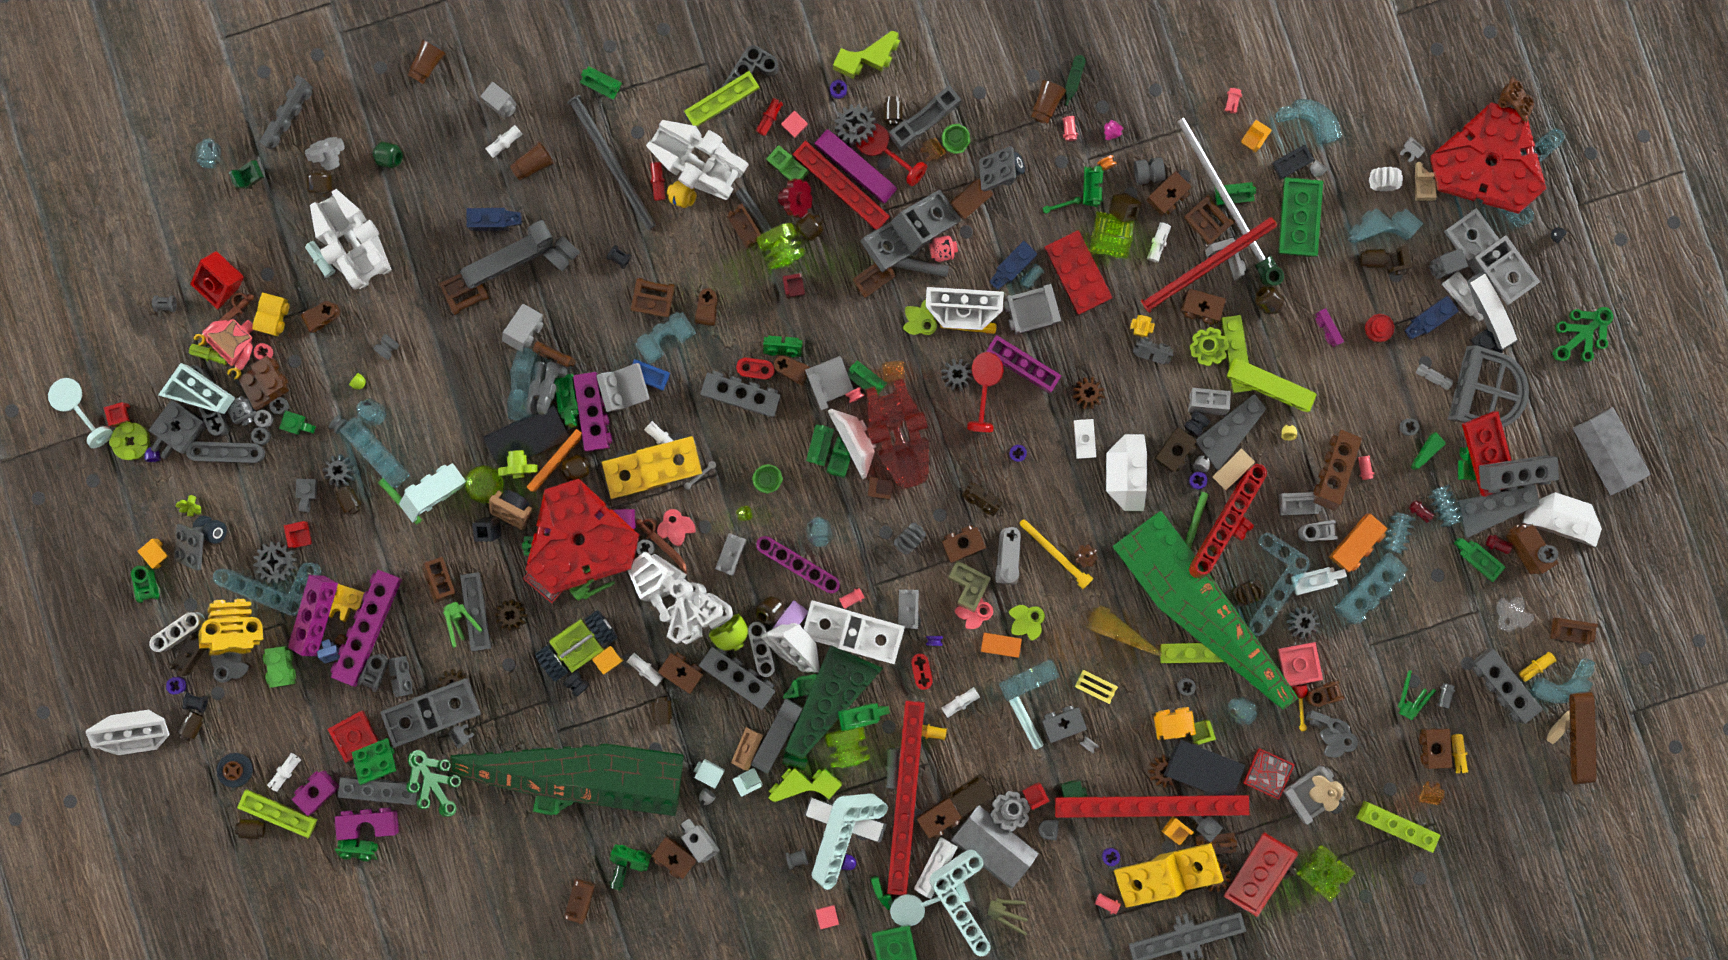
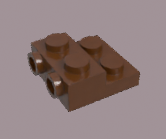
[238,356,289,411]

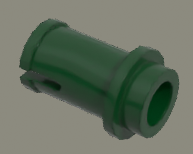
[782,753,807,770]
[609,864,628,891]

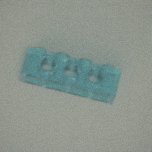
[339,417,410,488]
[1334,553,1408,625]

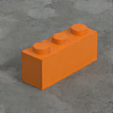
[1329,513,1388,572]

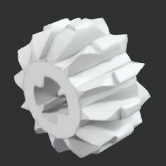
[1369,167,1403,192]

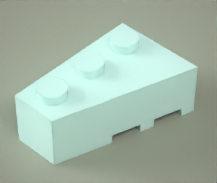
[159,363,235,414]
[399,463,466,523]

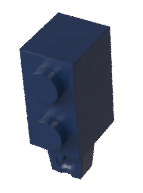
[466,208,522,231]
[989,241,1038,290]
[1404,296,1459,340]

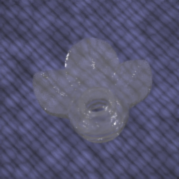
[1497,597,1534,632]

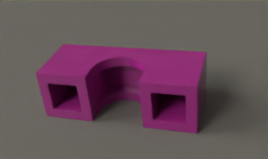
[335,807,399,840]

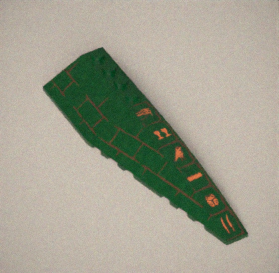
[449,744,684,816]

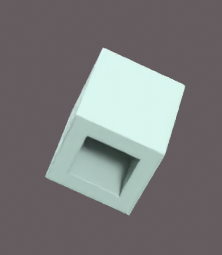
[694,759,725,788]

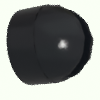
[1550,227,1567,244]

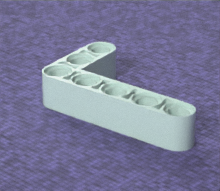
[812,794,888,890]
[929,850,990,956]

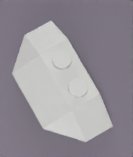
[926,287,1004,330]
[828,409,876,480]
[1106,434,1147,511]
[1522,492,1602,547]
[761,623,820,672]
[86,710,169,755]

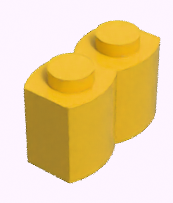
[252,292,290,336]

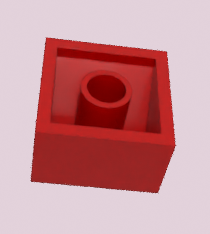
[190,251,244,310]

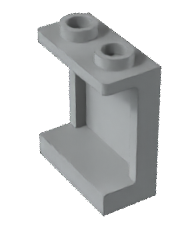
[1003,284,1061,335]
[1283,765,1345,825]

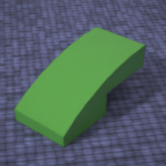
[766,145,809,180]

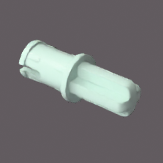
[305,241,336,278]

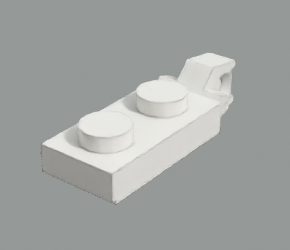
[1442,272,1484,321]
[1291,567,1347,596]

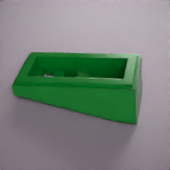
[1411,432,1446,470]

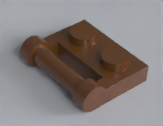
[1183,194,1234,245]
[439,273,489,315]
[631,278,675,318]
[532,341,576,368]

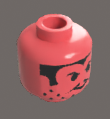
[929,236,958,262]

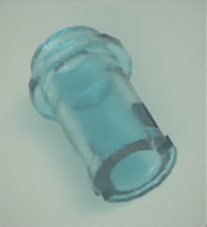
[1020,264,1044,289]

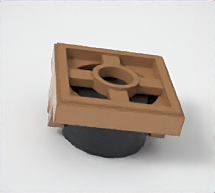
[489,490,532,530]

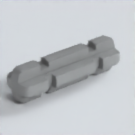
[1416,364,1453,390]

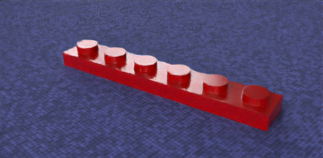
[793,140,890,230]

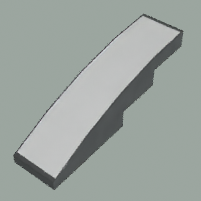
[1467,271,1518,350]
[804,797,886,842]

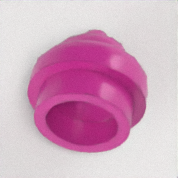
[1104,120,1123,140]

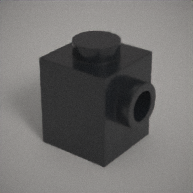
[472,517,502,542]

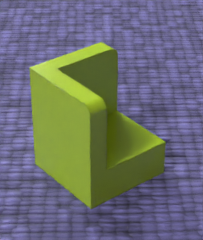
[1191,719,1216,745]

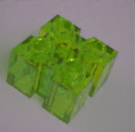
[1297,845,1355,903]

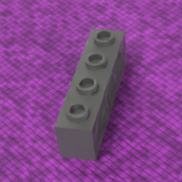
[700,371,781,418]
[1479,455,1559,493]
[699,646,776,710]
[1471,648,1543,724]
[338,776,422,805]

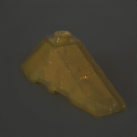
[1086,605,1162,656]

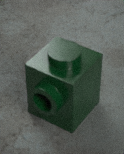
[1060,779,1088,797]

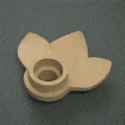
[1309,775,1344,811]

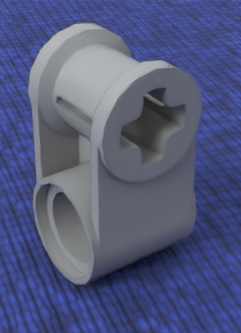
[1298,520,1338,542]

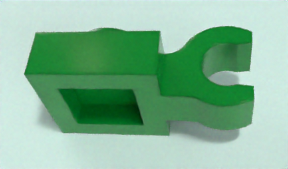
[279,410,316,435]
[1458,447,1477,480]

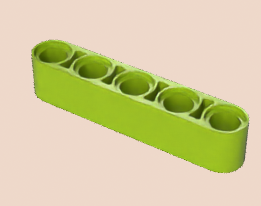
[1226,359,1317,412]

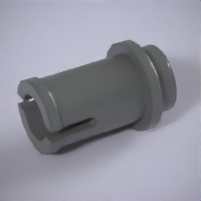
[1437,683,1456,708]

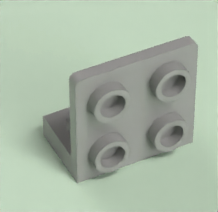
[1205,238,1246,281]
[805,356,854,410]
[596,363,649,412]

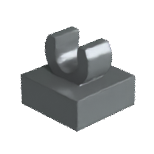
[448,724,474,749]

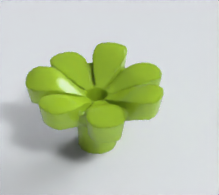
[175,495,201,517]

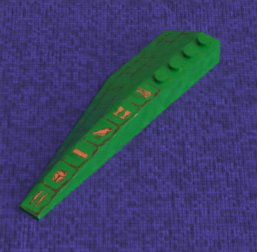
[1112,511,1298,710]

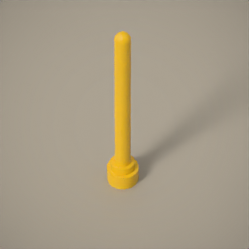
[1020,520,1094,589]

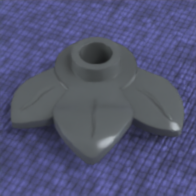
[211,652,249,683]
[1320,721,1358,758]

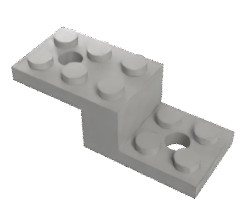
[1444,208,1540,305]

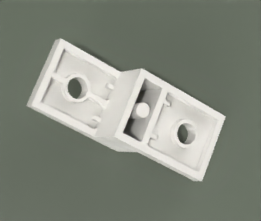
[803,600,905,664]

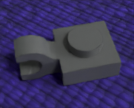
[295,479,318,512]
[1305,711,1342,734]
[1188,816,1223,843]

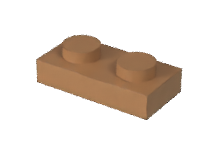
[731,727,763,771]

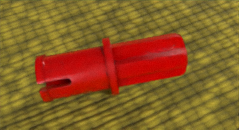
[756,98,783,136]
[650,162,666,201]

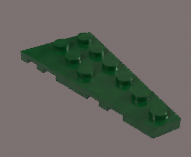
[784,645,883,759]

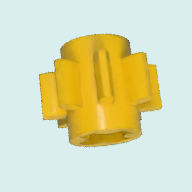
[1130,315,1155,337]

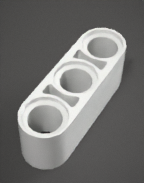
[149,612,205,652]

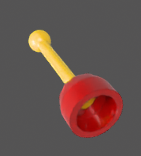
[1292,684,1308,731]

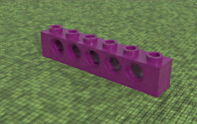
[330,570,402,687]

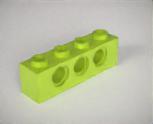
[1356,801,1441,853]

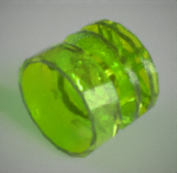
[756,223,806,270]
[824,727,870,768]

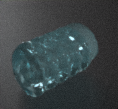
[1428,484,1463,527]
[1383,512,1416,554]

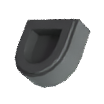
[1038,819,1059,840]

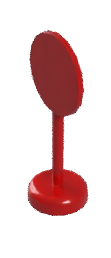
[856,123,927,186]
[967,352,1003,432]

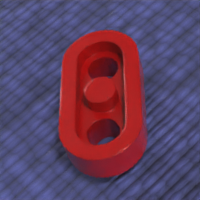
[736,357,775,380]

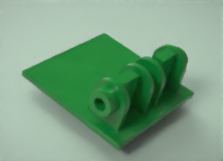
[352,738,396,785]

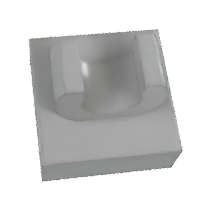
[1400,137,1425,162]

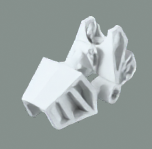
[646,120,749,200]
[310,189,392,289]
[628,552,733,644]

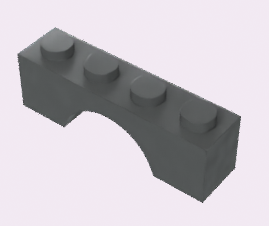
[889,85,961,151]

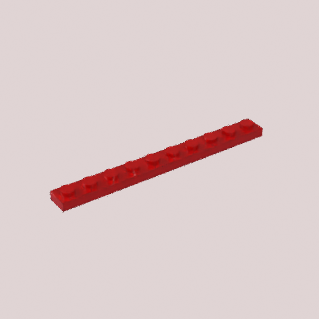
[887,700,925,895]
[1055,795,1249,818]

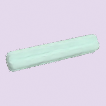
[1009,696,1043,750]

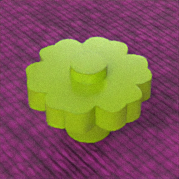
[1190,327,1229,367]
[498,450,538,479]

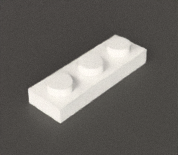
[914,837,958,899]

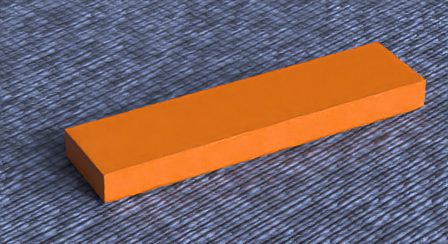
[527,429,583,492]

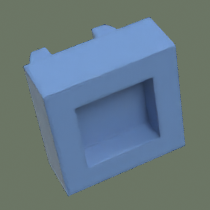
[317,639,340,663]

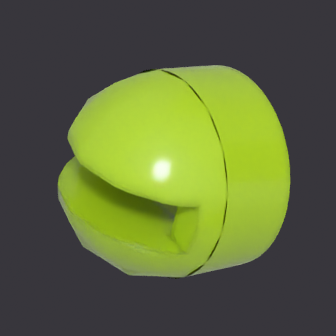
[349,373,366,389]

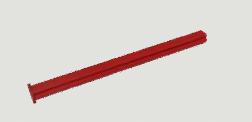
[1141,217,1277,313]

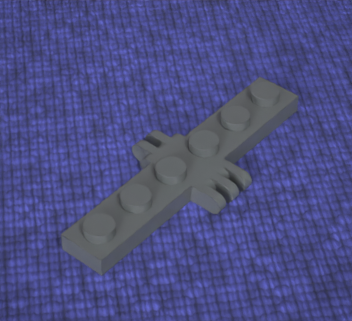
[1128,912,1246,960]

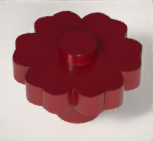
[778,179,813,218]

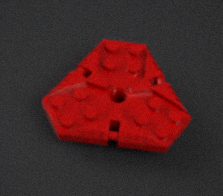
[1430,102,1546,214]
[525,479,639,595]

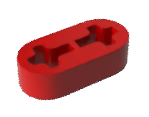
[911,653,932,690]

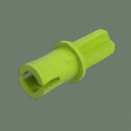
[189,344,228,365]

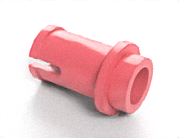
[1225,88,1242,113]
[1062,116,1078,142]
[1358,456,1375,480]
[839,588,865,609]
[1095,893,1121,915]

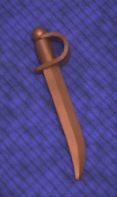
[218,293,254,321]
[636,518,687,573]

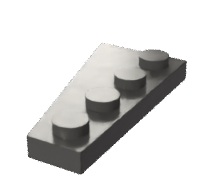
[260,75,313,150]
[1195,394,1266,471]
[1457,486,1539,538]

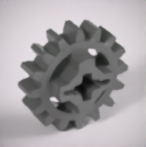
[835,104,876,146]
[253,542,297,583]

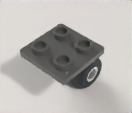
[979,146,1025,192]
[174,515,227,571]

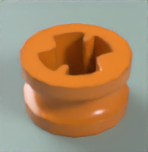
[1097,155,1117,171]

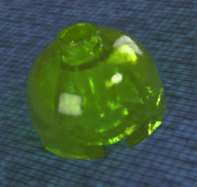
[464,465,504,504]

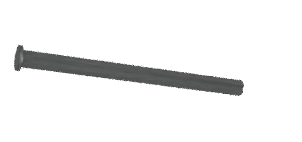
[567,95,656,230]

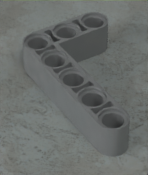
[460,220,553,289]

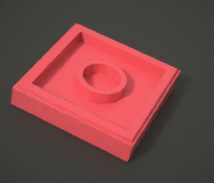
[1277,642,1323,686]

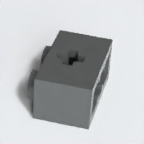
[1429,248,1468,280]
[1041,705,1087,743]

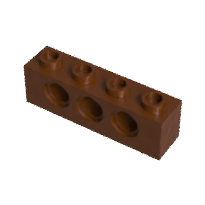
[1313,430,1362,511]

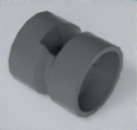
[1134,157,1165,185]
[544,236,580,272]

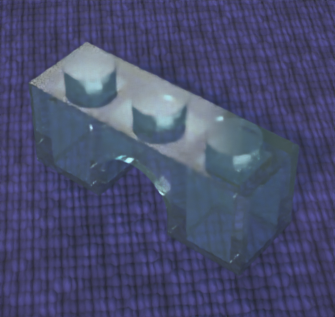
[635,312,696,365]
[998,658,1060,701]

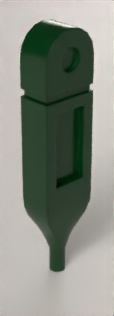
[1065,55,1086,106]

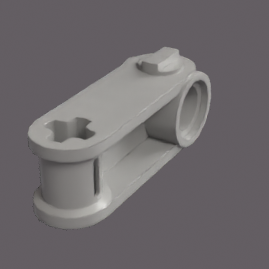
[996,527,1021,585]

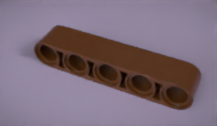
[1569,691,1596,785]

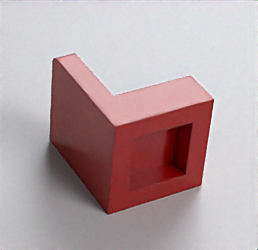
[104,402,130,428]
[284,521,312,548]
[1022,782,1049,810]

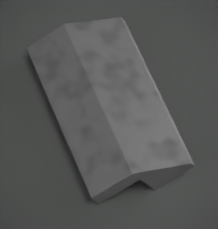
[1573,407,1651,496]
[951,806,1038,889]

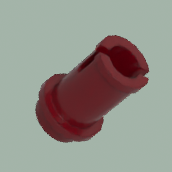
[1409,500,1435,523]
[1486,535,1513,554]

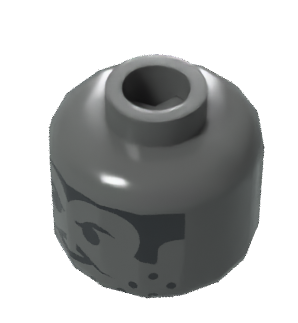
[227,396,256,426]

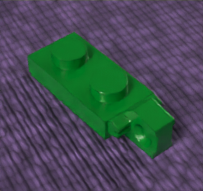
[554,373,579,428]
[1454,538,1506,582]
[838,703,890,731]

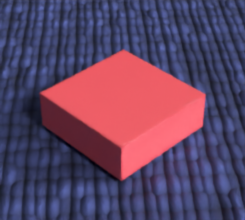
[781,111,808,138]
[816,905,839,929]

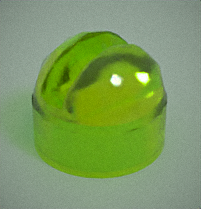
[736,505,752,521]

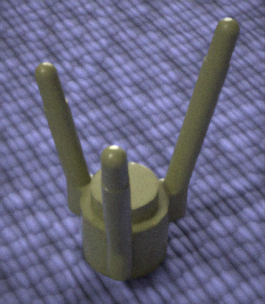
[987,898,1027,936]

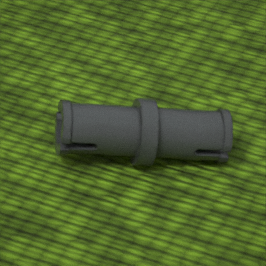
[885,748,899,788]

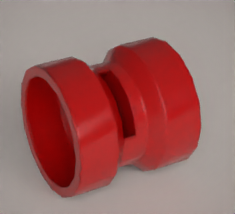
[1232,517,1254,541]

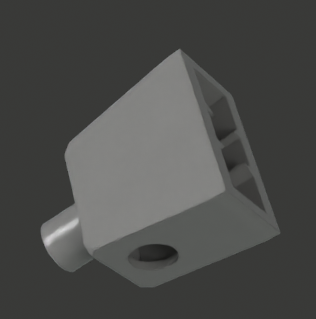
[680,819,720,863]

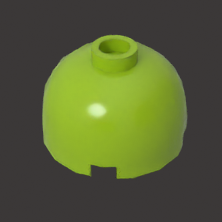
[709,614,748,651]

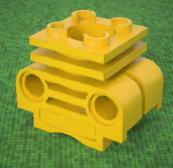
[199,599,263,656]

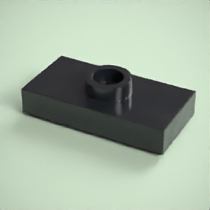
[1271,144,1315,180]

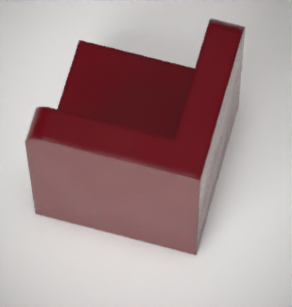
[782,273,805,298]

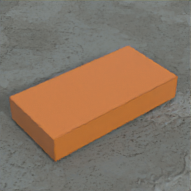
[981,633,1022,658]

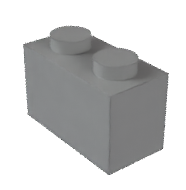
[481,82,517,119]
[502,304,544,352]

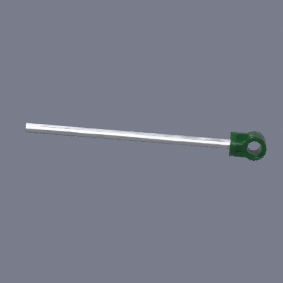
[1177,118,1284,287]

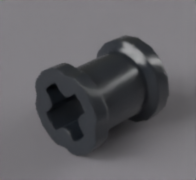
[606,245,632,269]
[182,693,208,713]

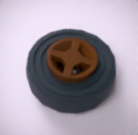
[216,753,253,788]

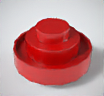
[1365,314,1394,342]

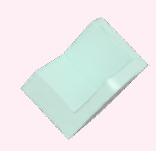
[732,768,763,797]

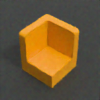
[1241,120,1272,153]
[138,539,167,569]
[592,646,624,675]
[1162,816,1194,845]

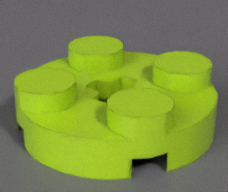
[109,422,151,460]

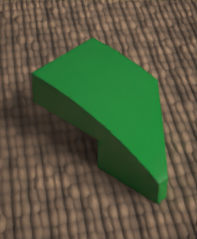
[826,436,851,478]
[783,674,817,699]
[533,795,573,815]
[871,875,892,910]

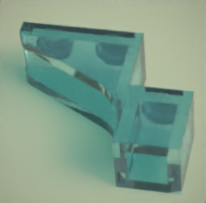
[1347,208,1423,243]
[507,348,537,420]

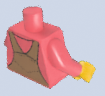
[194,319,253,379]

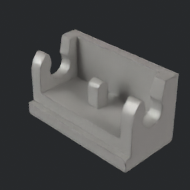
[1188,388,1231,416]
[1279,492,1321,515]
[715,533,747,576]
[898,590,919,629]

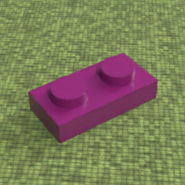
[1315,308,1344,347]

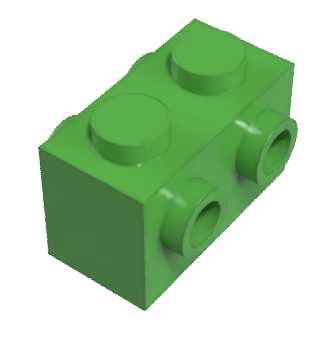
[263,646,296,688]

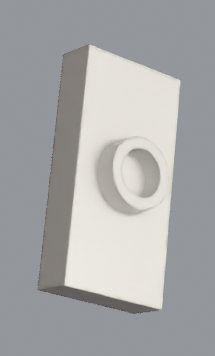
[1074,419,1096,459]

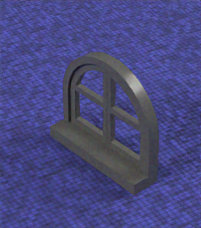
[1448,345,1529,427]

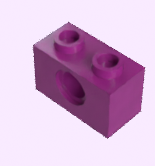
[292,770,339,816]

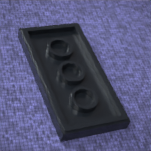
[483,404,570,468]
[1164,739,1245,795]

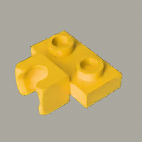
[329,584,365,622]

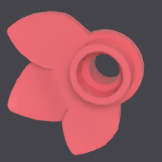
[657,509,696,546]
[954,598,993,629]

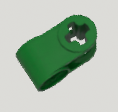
[131,565,160,603]

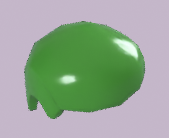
[942,124,970,154]
[752,464,783,494]

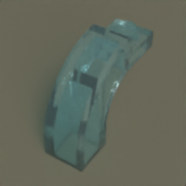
[1275,99,1342,144]
[1529,658,1595,703]

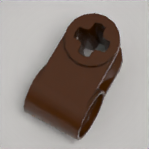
[695,288,718,326]
[301,301,341,333]
[774,356,811,385]
[1305,680,1345,707]

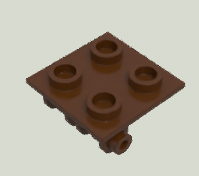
[1498,76,1534,123]

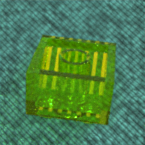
[1090,211,1134,259]

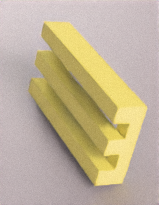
[1074,670,1118,704]

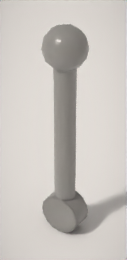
[684,461,716,490]

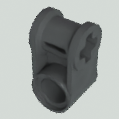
[357,654,389,692]

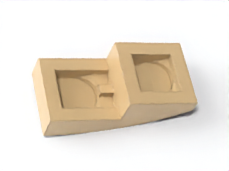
[1212,448,1255,490]

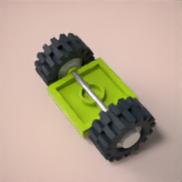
[535,610,617,682]

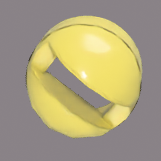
[1282,425,1297,441]

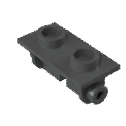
[1132,338,1173,365]
[388,656,413,697]

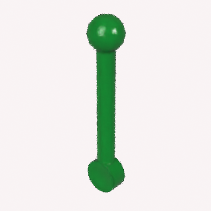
[1043,197,1082,214]

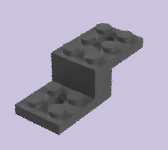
[861,190,962,272]
[380,678,481,748]

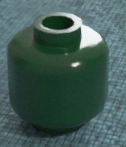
[373,142,403,169]

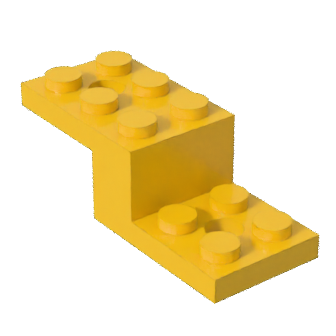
[602,436,703,499]
[1114,843,1224,908]

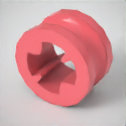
[254,343,273,360]
[845,387,865,403]

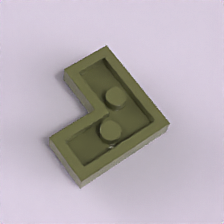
[948,561,991,613]

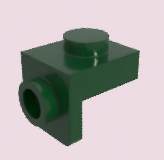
[229,160,264,189]

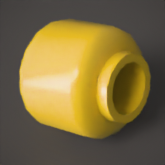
[667,180,697,208]

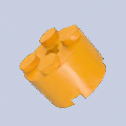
[1154,707,1196,740]

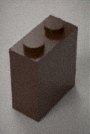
[1505,523,1559,574]

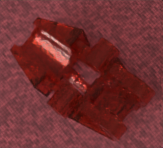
[866,378,929,489]

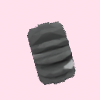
[941,359,973,391]
[323,454,357,487]
[894,523,926,555]
[1286,606,1320,639]

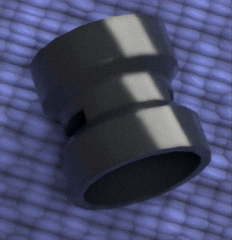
[1183,411,1210,437]
[563,671,590,698]

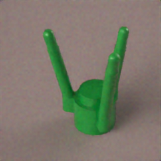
[1397,670,1436,720]

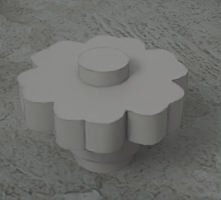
[305,137,345,170]
[990,791,1030,832]

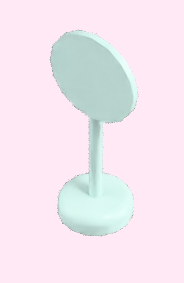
[48,378,113,448]
[890,881,970,926]

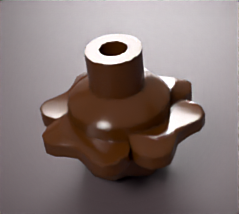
[1074,544,1098,568]

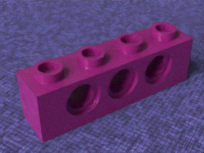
[986,335,1062,394]
[573,372,612,452]
[288,575,338,656]

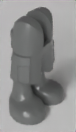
[526,362,567,415]

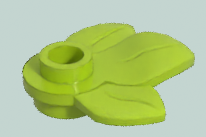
[903,299,937,335]
[1009,605,1045,641]

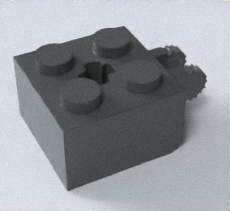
[149,399,207,460]

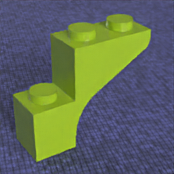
[833,31,900,79]
[769,767,842,802]

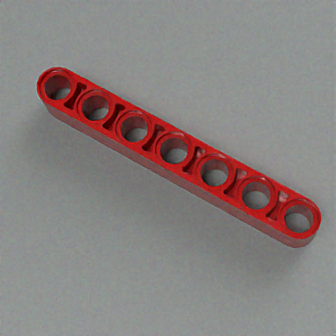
[1189,464,1267,578]

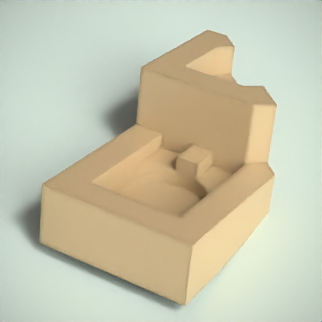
[1415,162,1437,201]
[1547,711,1570,744]

